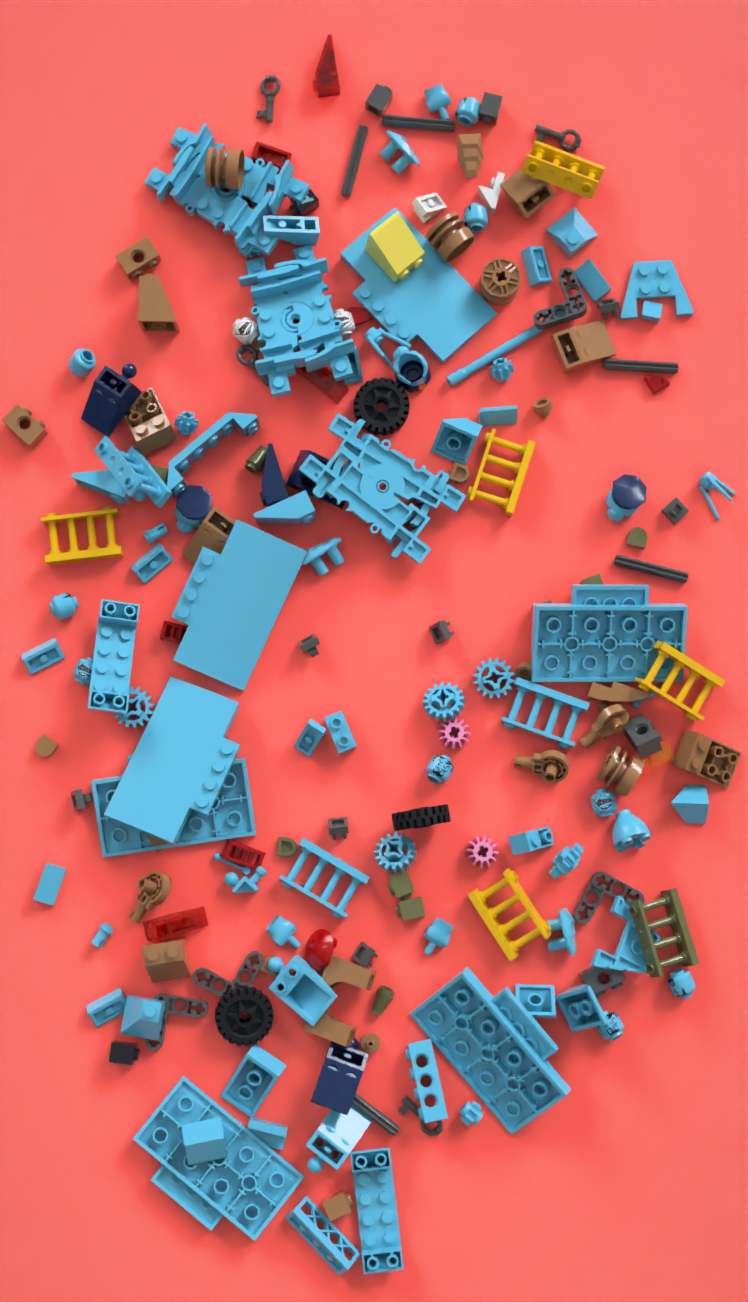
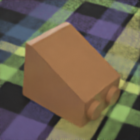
[138,274,180,332]
[142,938,191,983]

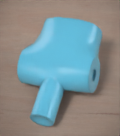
[424,84,452,120]
[266,915,301,949]
[423,918,454,955]

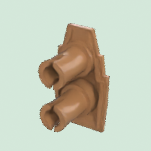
[457,133,484,178]

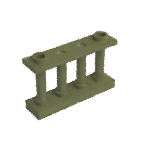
[628,888,699,978]

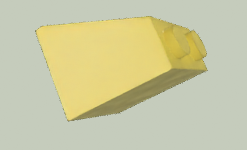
[365,212,425,282]

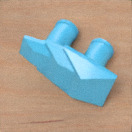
[379,130,421,175]
[302,537,345,576]
[546,908,577,956]

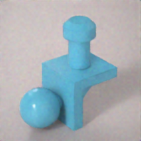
[224,866,267,893]

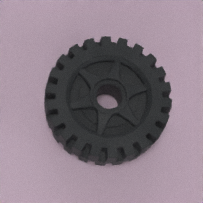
[353,377,410,436]
[391,804,451,831]
[215,985,273,1047]

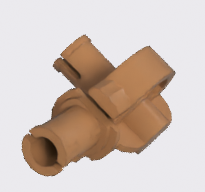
[579,702,629,749]
[514,750,570,783]
[129,871,171,923]

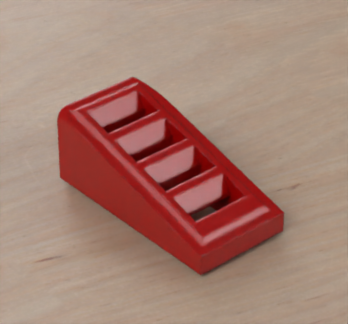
[251,141,292,170]
[160,621,188,645]
[221,839,266,870]

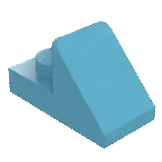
[294,719,327,757]

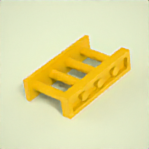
[522,140,605,199]
[466,428,536,517]
[40,506,124,565]
[634,641,726,721]
[467,868,552,961]

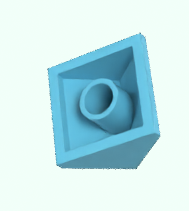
[515,984,556,1018]
[181,1117,227,1165]

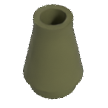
[245,445,268,474]
[371,985,395,1016]

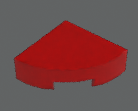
[348,307,372,327]
[644,375,670,395]

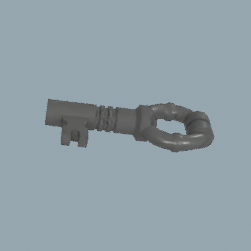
[257,75,281,123]
[535,124,582,151]
[236,344,270,387]
[398,1095,443,1137]

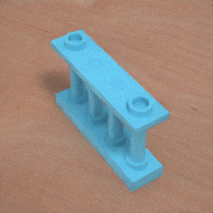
[94,436,172,508]
[501,677,590,750]
[279,838,370,919]

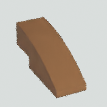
[587,681,650,704]

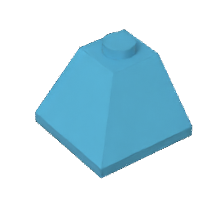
[546,207,598,259]
[431,418,483,465]
[120,994,166,1041]

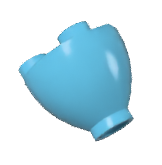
[612,809,651,852]

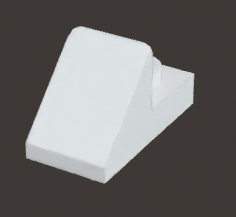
[477,172,505,215]
[411,192,447,223]

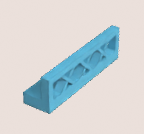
[284,1195,361,1275]

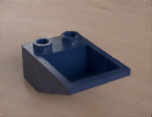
[81,363,142,438]
[310,1038,369,1116]

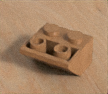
[499,165,556,219]

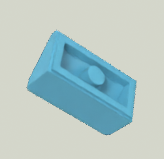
[521,246,552,287]
[574,259,611,303]
[478,405,517,427]
[130,543,174,584]
[21,638,65,675]
[33,863,67,906]
[86,988,126,1027]

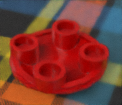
[305,929,337,968]

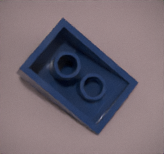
[259,443,289,507]
[286,450,346,509]

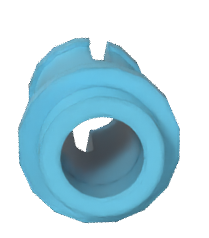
[143,522,169,544]
[91,922,114,948]

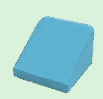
[640,300,663,322]

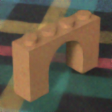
[303,955,377,1047]

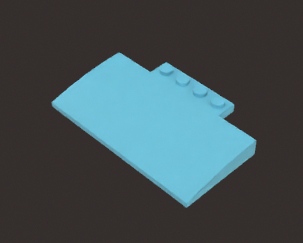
[340,207,498,365]
[171,519,308,691]
[531,584,688,682]
[104,676,241,846]
[91,754,256,858]
[410,966,571,1135]
[133,1076,305,1241]

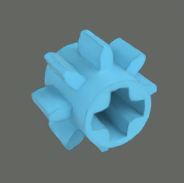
[490,358,514,381]
[174,411,199,435]
[459,1100,483,1126]

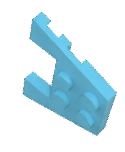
[620,260,694,320]
[590,895,661,974]

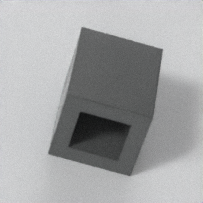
[365,83,393,118]
[478,92,503,125]

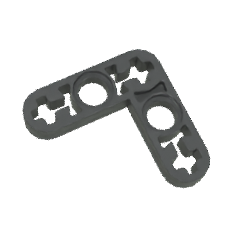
[533,268,587,330]
[574,872,644,924]
[193,951,264,998]
[145,993,209,1051]

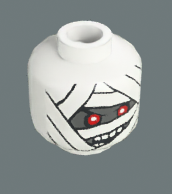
[333,309,355,339]
[232,317,260,345]

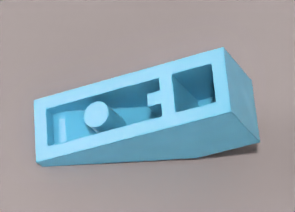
[262,215,320,246]

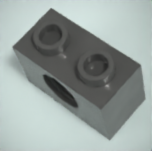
[623,714,662,760]
[579,967,626,997]

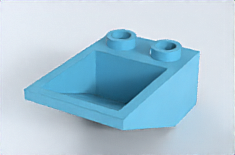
[71,470,148,505]
[268,954,337,1026]
[306,1105,372,1173]

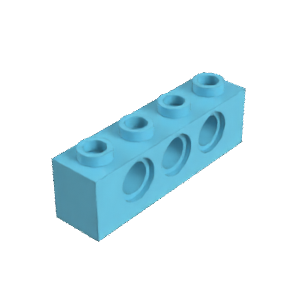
[405,1039,448,1123]

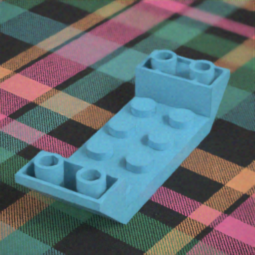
[167,412,260,498]
[88,599,140,714]
[350,1147,404,1274]

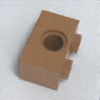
[115,237,161,280]
[2,404,48,450]

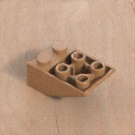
[550,320,617,375]
[124,387,178,455]
[182,506,236,564]
[671,730,741,788]

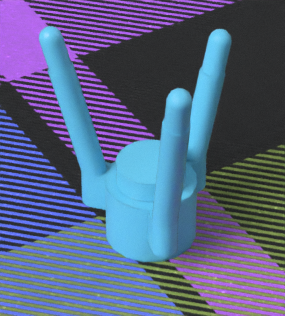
[364,327,411,368]
[698,471,735,520]

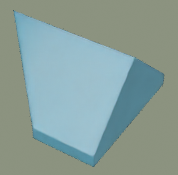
[671,785,709,824]

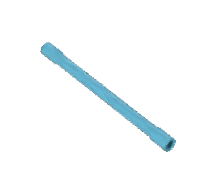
[446,302,580,387]

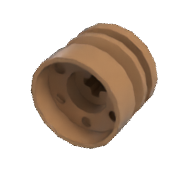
[205,147,245,190]
[425,212,476,263]
[480,258,521,306]
[596,745,646,797]

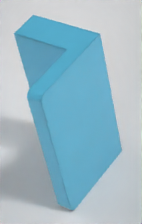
[247,1117,289,1150]

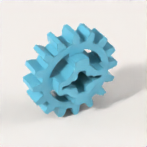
[473,657,515,699]
[423,682,465,722]
[114,686,155,728]
[374,832,417,874]
[548,842,584,879]

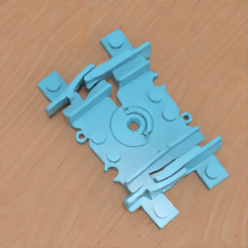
[144,123,310,256]
[239,244,355,397]
[298,413,466,564]

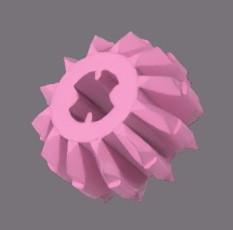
[438,716,471,749]
[466,835,499,868]

